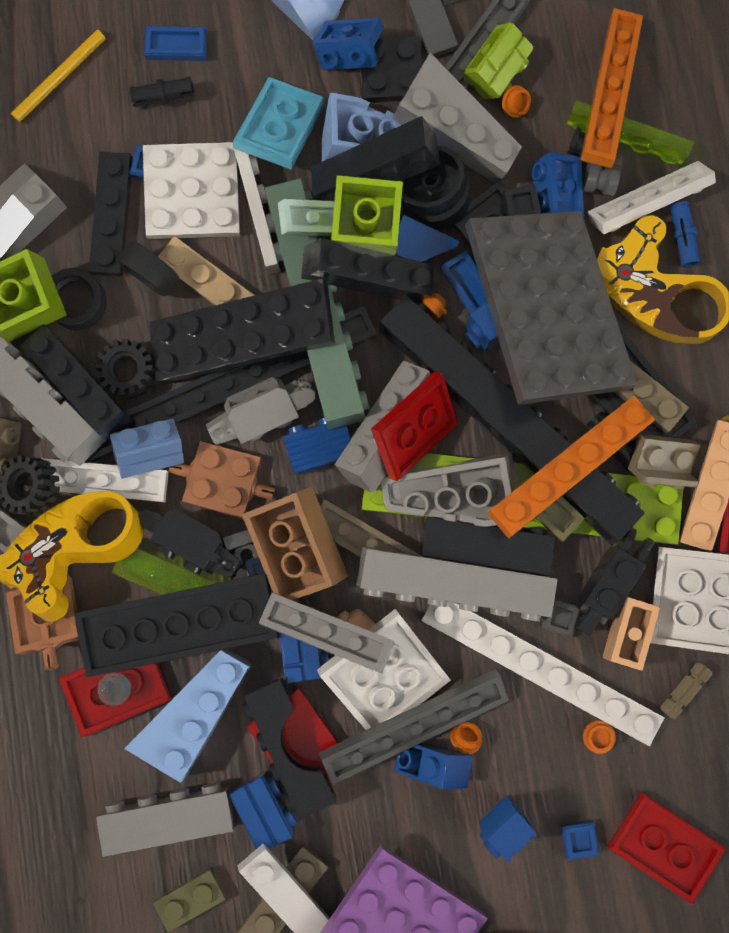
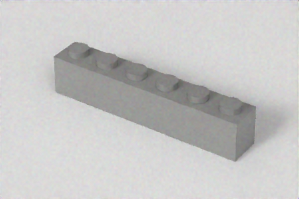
[356,547,558,621]

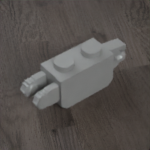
[206,377,316,445]

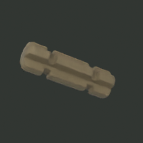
[660,662,712,719]

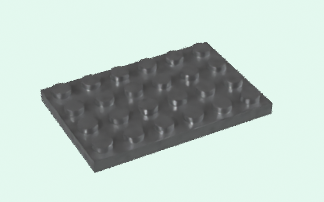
[465,211,637,405]

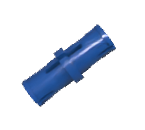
[669,201,702,268]

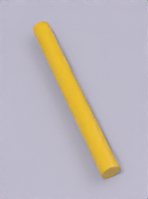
[10,29,106,123]

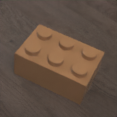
[242,487,348,600]

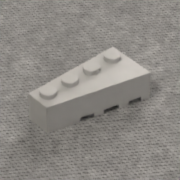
[392,53,522,183]
[0,336,106,466]

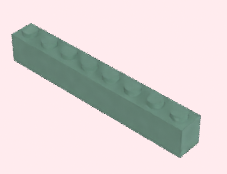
[264,178,370,430]

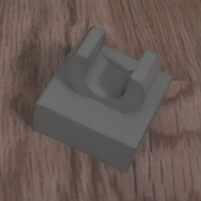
[223,530,259,564]

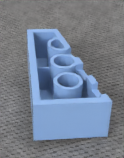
[124,648,253,783]

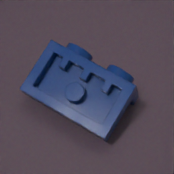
[313,17,384,70]
[532,152,584,217]

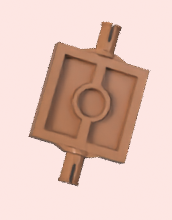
[169,441,276,519]
[6,575,79,670]

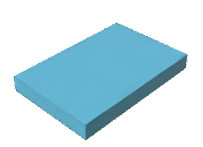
[233,77,325,170]

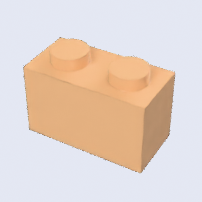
[602,597,660,671]

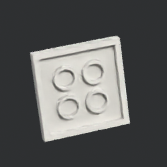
[143,142,240,239]
[650,547,729,654]
[317,609,451,730]

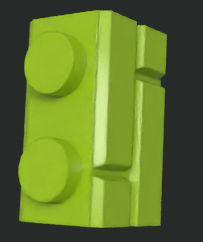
[462,22,534,99]

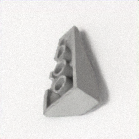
[0,163,67,261]
[380,452,518,527]

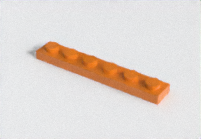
[580,8,643,168]
[487,396,656,539]

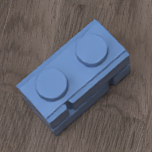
[110,418,184,479]

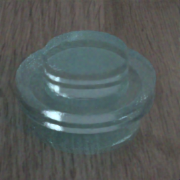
[98,672,131,706]

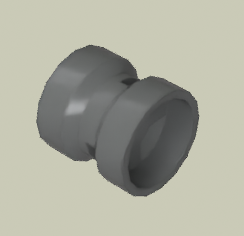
[582,162,621,197]

